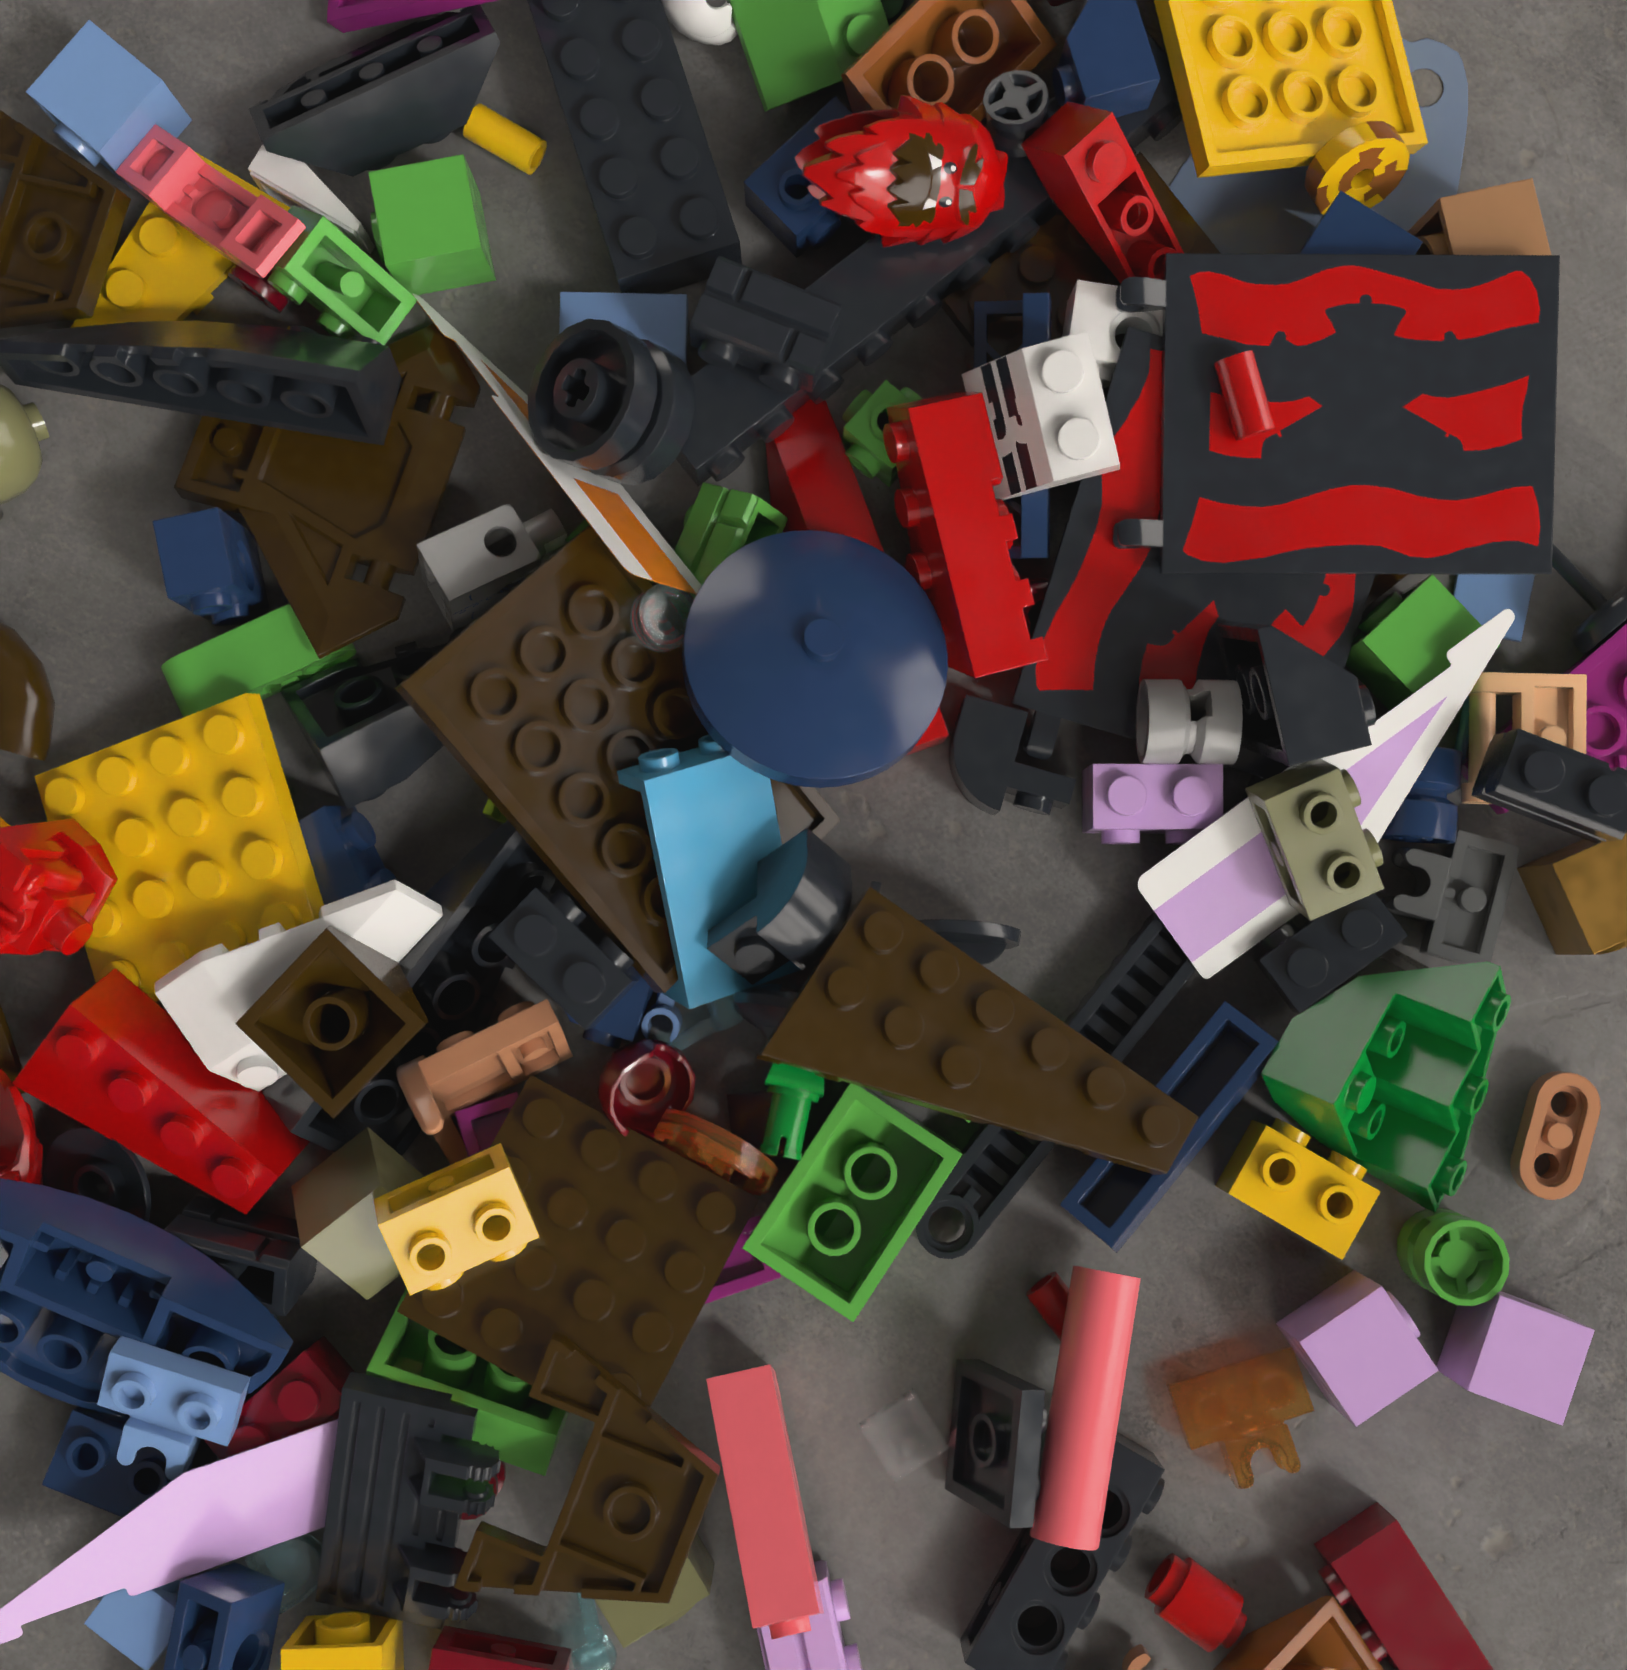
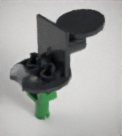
[734,881,1021,1161]

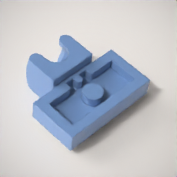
[97,1336,251,1480]

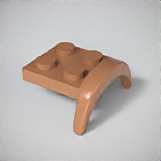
[396,999,573,1165]

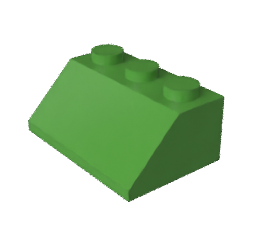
[726,0,889,112]
[742,1083,962,1322]
[366,1288,569,1476]

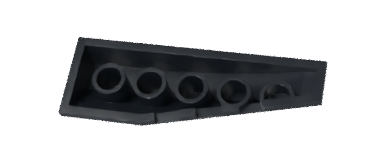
[0,321,401,446]
[262,820,557,1156]

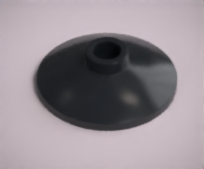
[42,1126,151,1222]

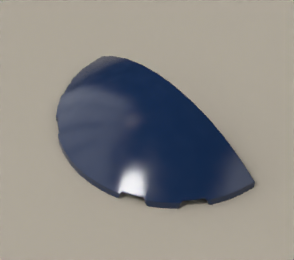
[0,1178,293,1416]

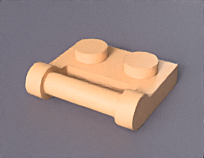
[1461,672,1587,804]

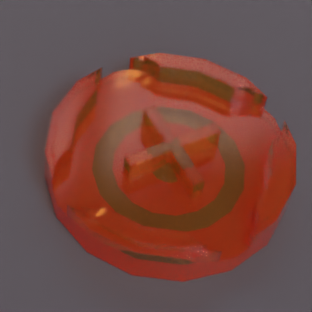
[653,1109,779,1196]

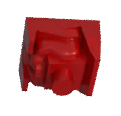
[0,818,118,955]

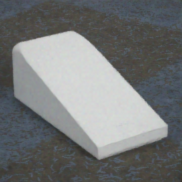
[248,145,375,254]

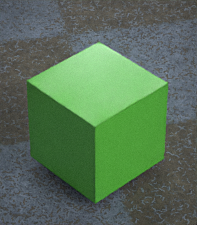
[368,154,496,295]
[1346,574,1501,711]

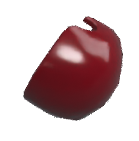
[598,1039,695,1138]

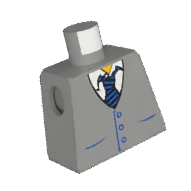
[417,504,567,632]

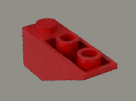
[1021,102,1184,283]

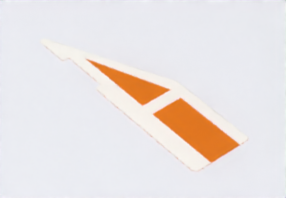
[412,293,702,595]

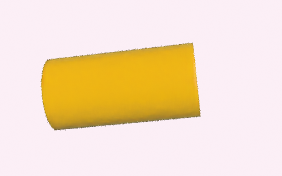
[463,103,547,175]

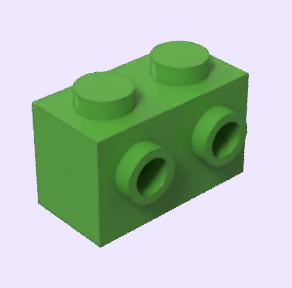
[267,205,417,345]

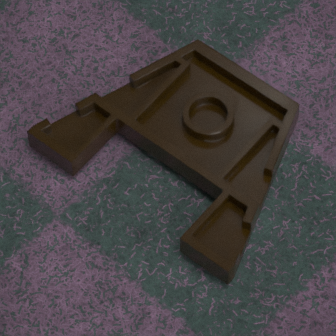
[0,110,131,329]
[454,1332,721,1604]

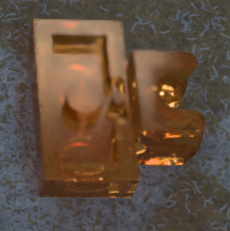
[1166,1346,1315,1489]

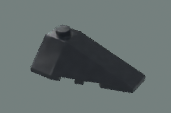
[280,625,469,809]

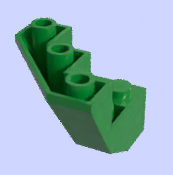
[1261,961,1511,1212]

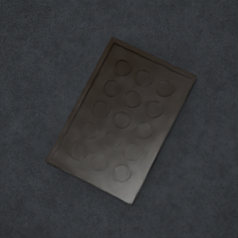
[395,524,841,993]

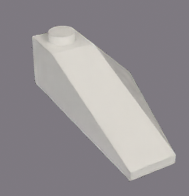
[155,879,443,1092]

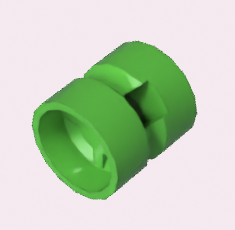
[1396,1208,1510,1306]

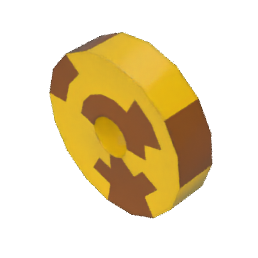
[1304,121,1410,215]

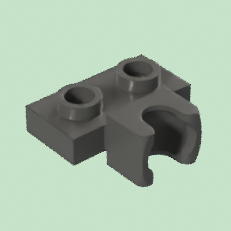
[1381,829,1521,964]

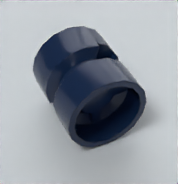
[1380,747,1463,844]

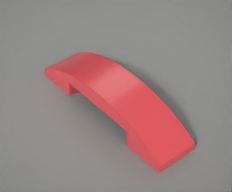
[115,124,306,278]

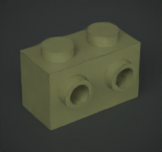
[1245,758,1384,921]

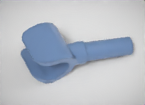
[641,993,683,1042]

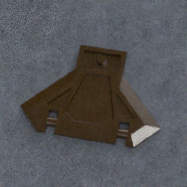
[174,323,481,659]

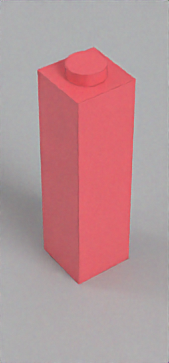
[706,1364,824,1639]

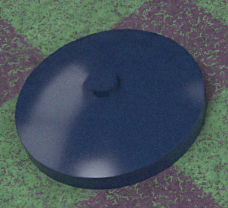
[681,530,948,788]

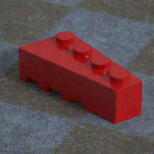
[883,392,1048,678]
[12,969,310,1215]

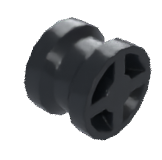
[983,70,1050,157]

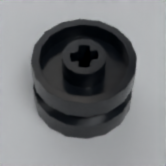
[528,319,696,485]

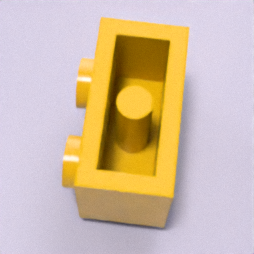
[1215,1118,1381,1260]
[374,1143,539,1296]

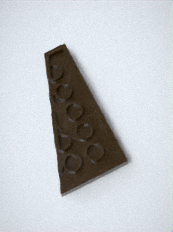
[755,887,1199,1175]

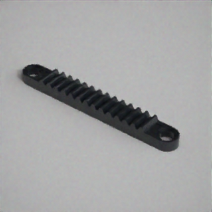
[915,912,1196,1259]

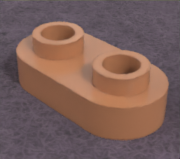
[1510,1071,1601,1200]

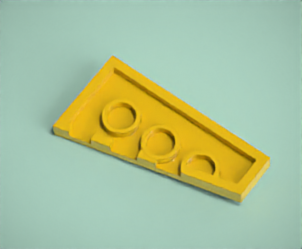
[71,151,290,328]

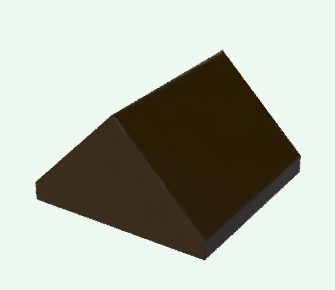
[235,926,428,1118]

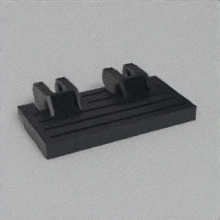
[315,1372,501,1630]

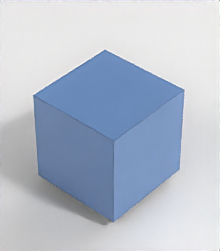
[26,20,192,189]

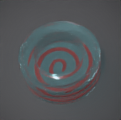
[630,584,694,653]

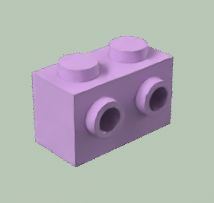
[1082,764,1223,845]

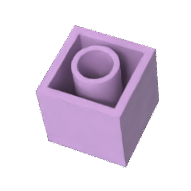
[1276,1270,1439,1427]
[1437,1291,1595,1426]

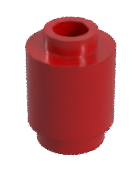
[1144,1553,1247,1652]

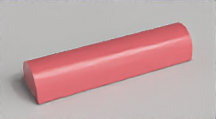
[1029,1265,1141,1550]

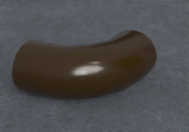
[0,622,55,761]

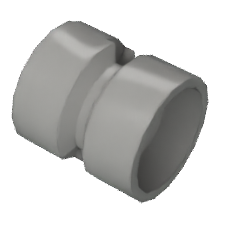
[1136,679,1243,765]

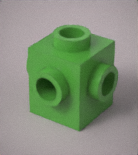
[842,380,922,487]

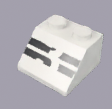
[962,330,1120,500]

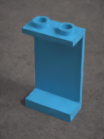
[617,734,801,1009]

